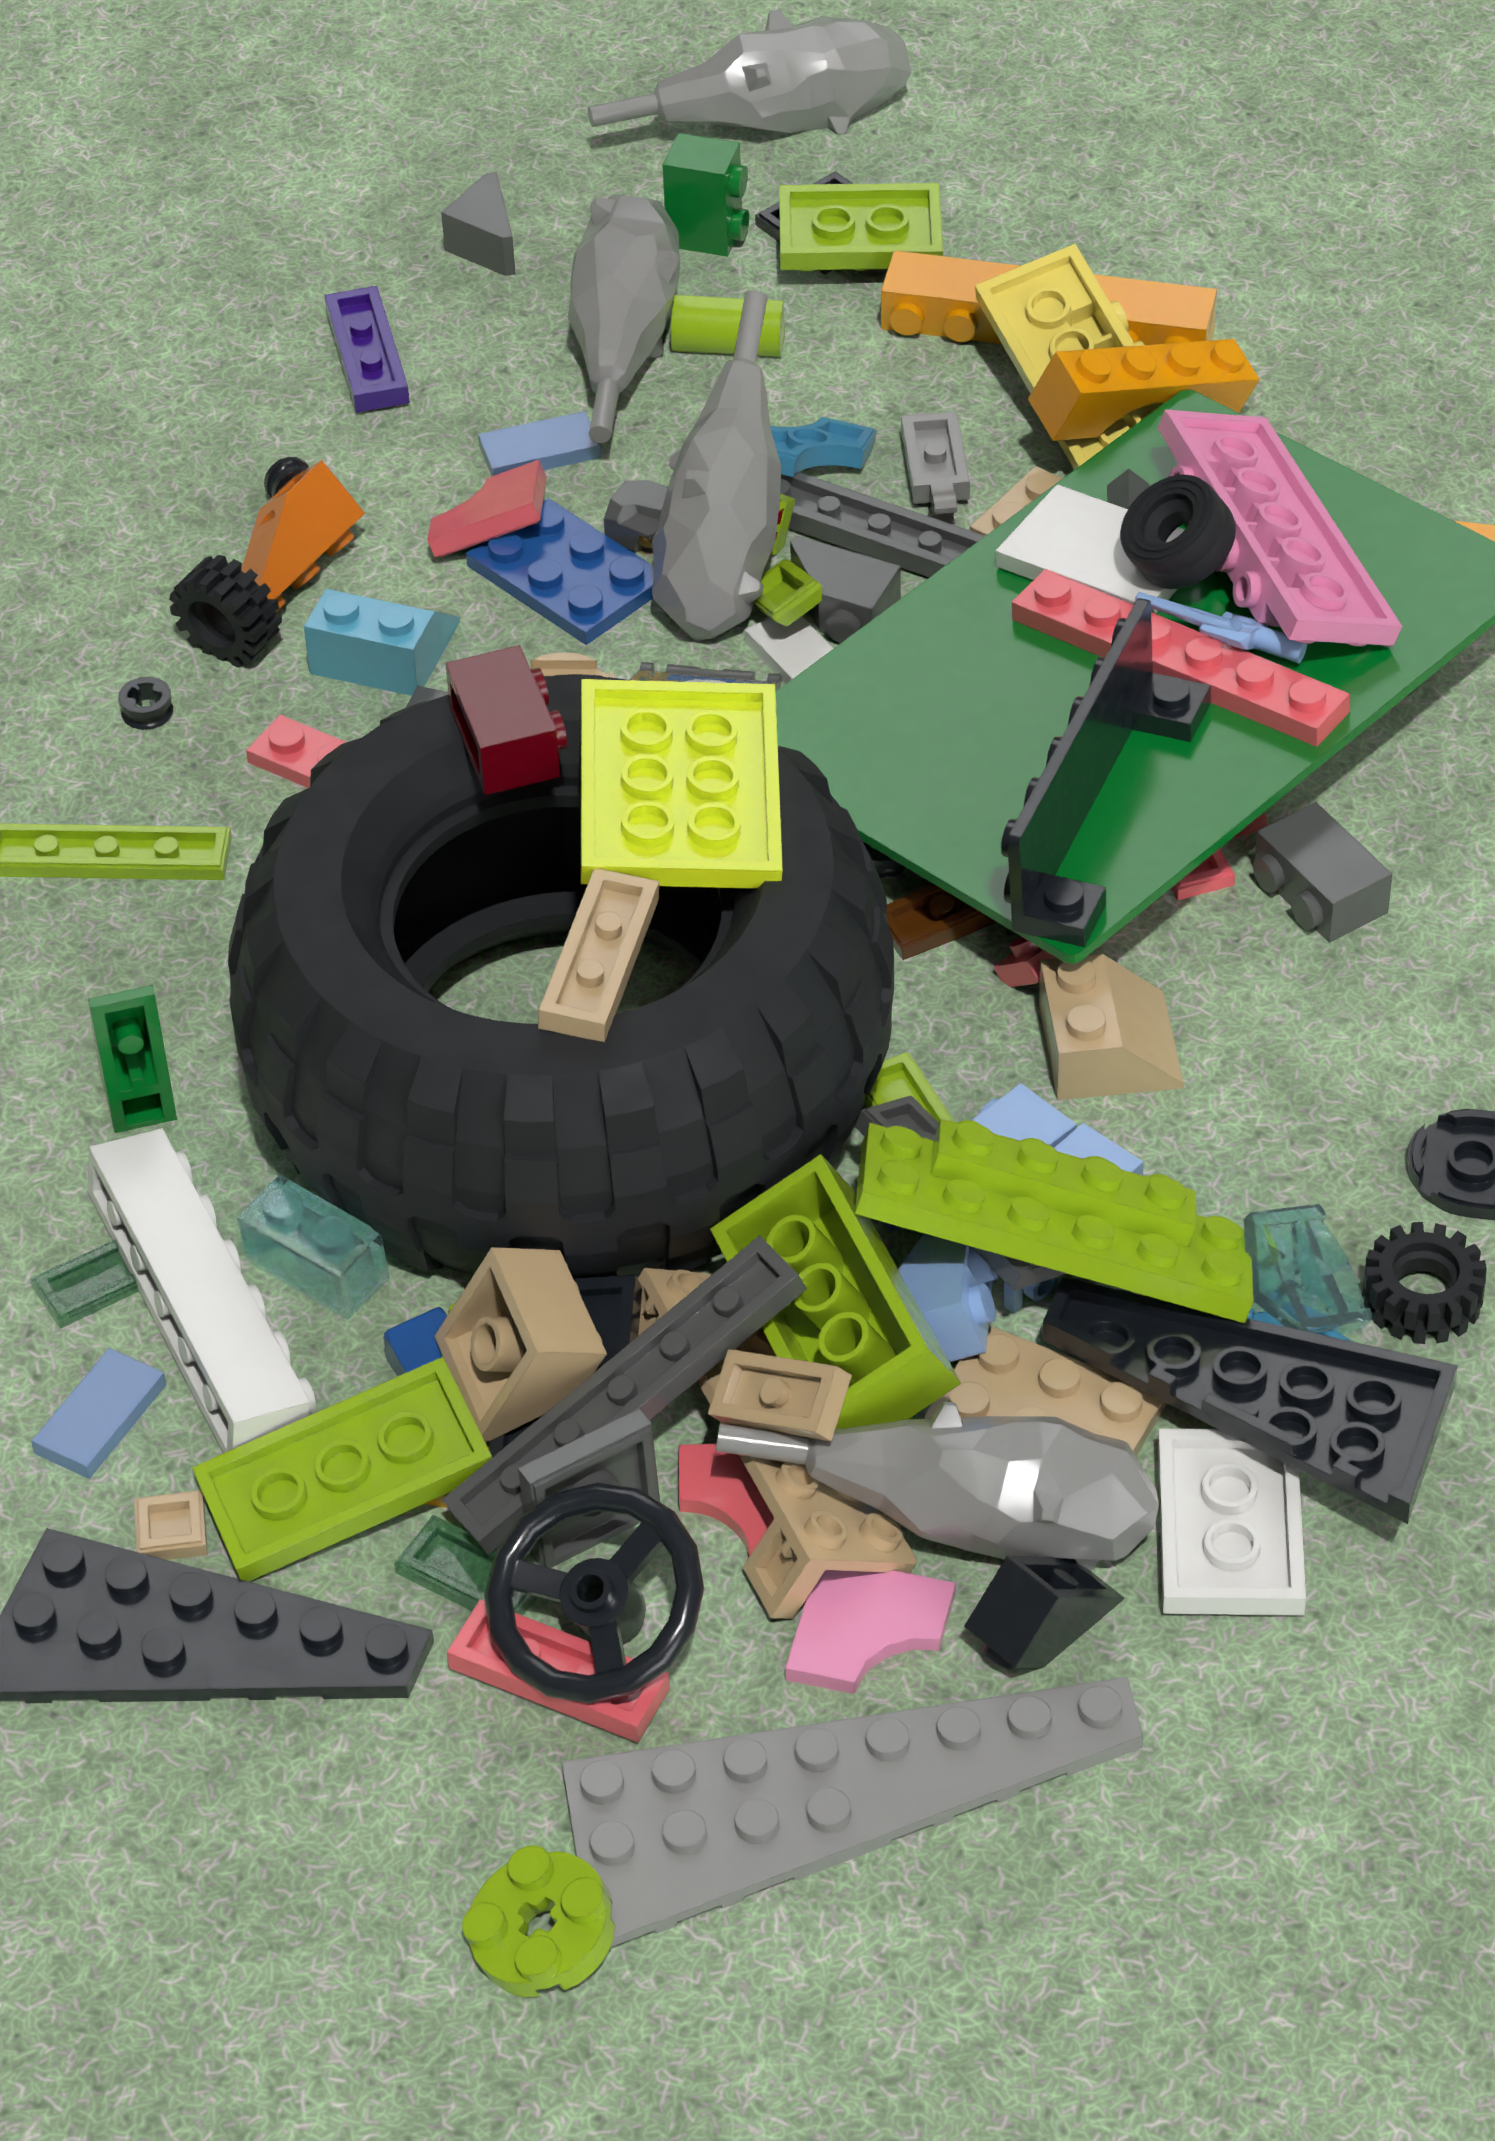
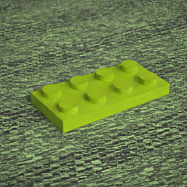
[192,1357,492,1582]

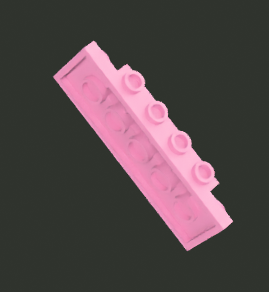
[1157,409,1403,647]

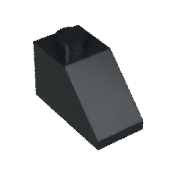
[964,1556,1124,1671]

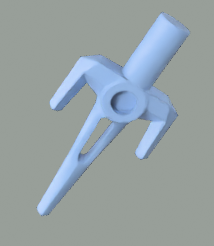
[1135,592,1307,663]

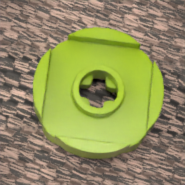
[462,1845,615,1998]

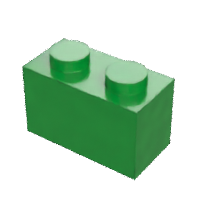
[662,133,749,257]

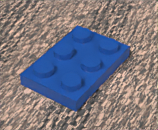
[466,498,654,645]

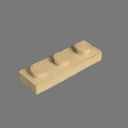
[538,869,659,1042]

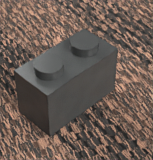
[1253,802,1392,943]

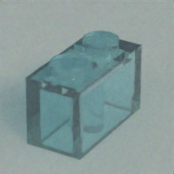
[237,1174,390,1320]

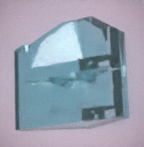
[1243,1204,1372,1333]

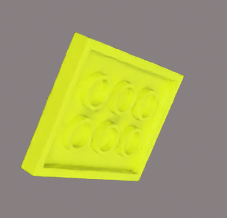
[581,679,783,888]

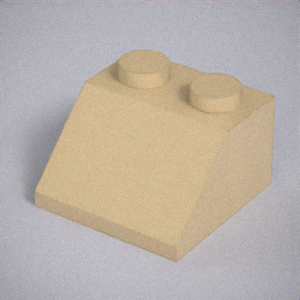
[1039,954,1184,1100]
[435,1247,607,1441]

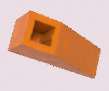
[241,460,365,612]

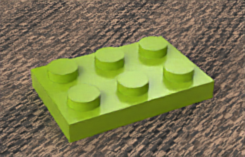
[779,183,943,271]

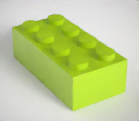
[710,1154,961,1429]

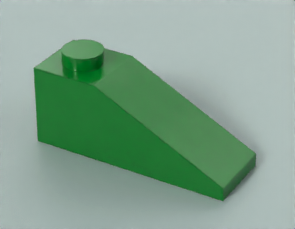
[88,985,177,1133]

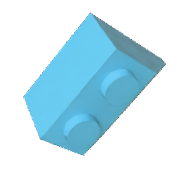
[304,589,460,696]

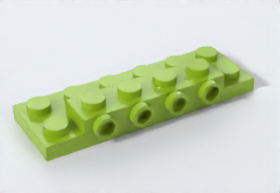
[855,1119,1254,1323]

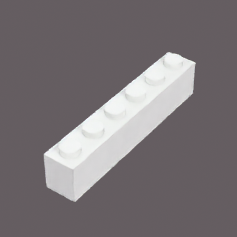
[88,1128,316,1453]

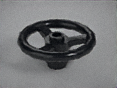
[484,1483,704,1704]

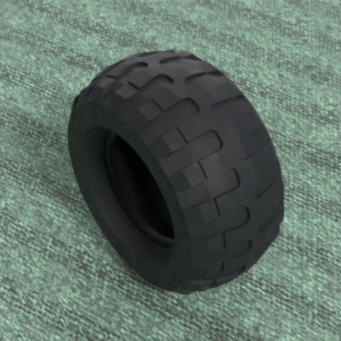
[228,674,894,1279]

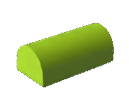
[671,295,785,357]

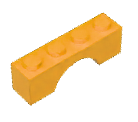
[1028,339,1260,441]

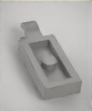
[901,411,970,526]

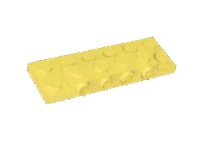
[975,244,1165,470]

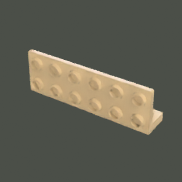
[638,1268,917,1619]

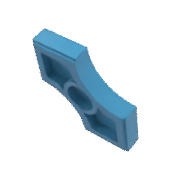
[770,417,877,477]

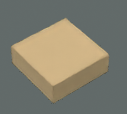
[134,1490,208,1560]

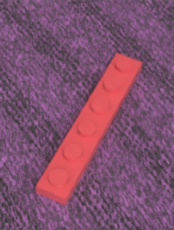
[1011,569,1350,747]

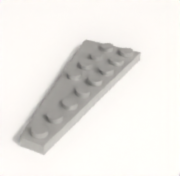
[562,1677,1143,1952]

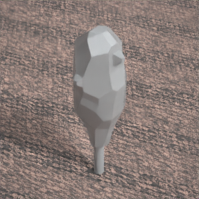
[588,9,912,135]
[568,194,680,443]
[652,290,781,641]
[716,1401,1159,1571]

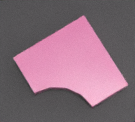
[785,1570,956,1694]

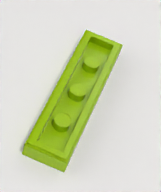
[0,823,232,880]

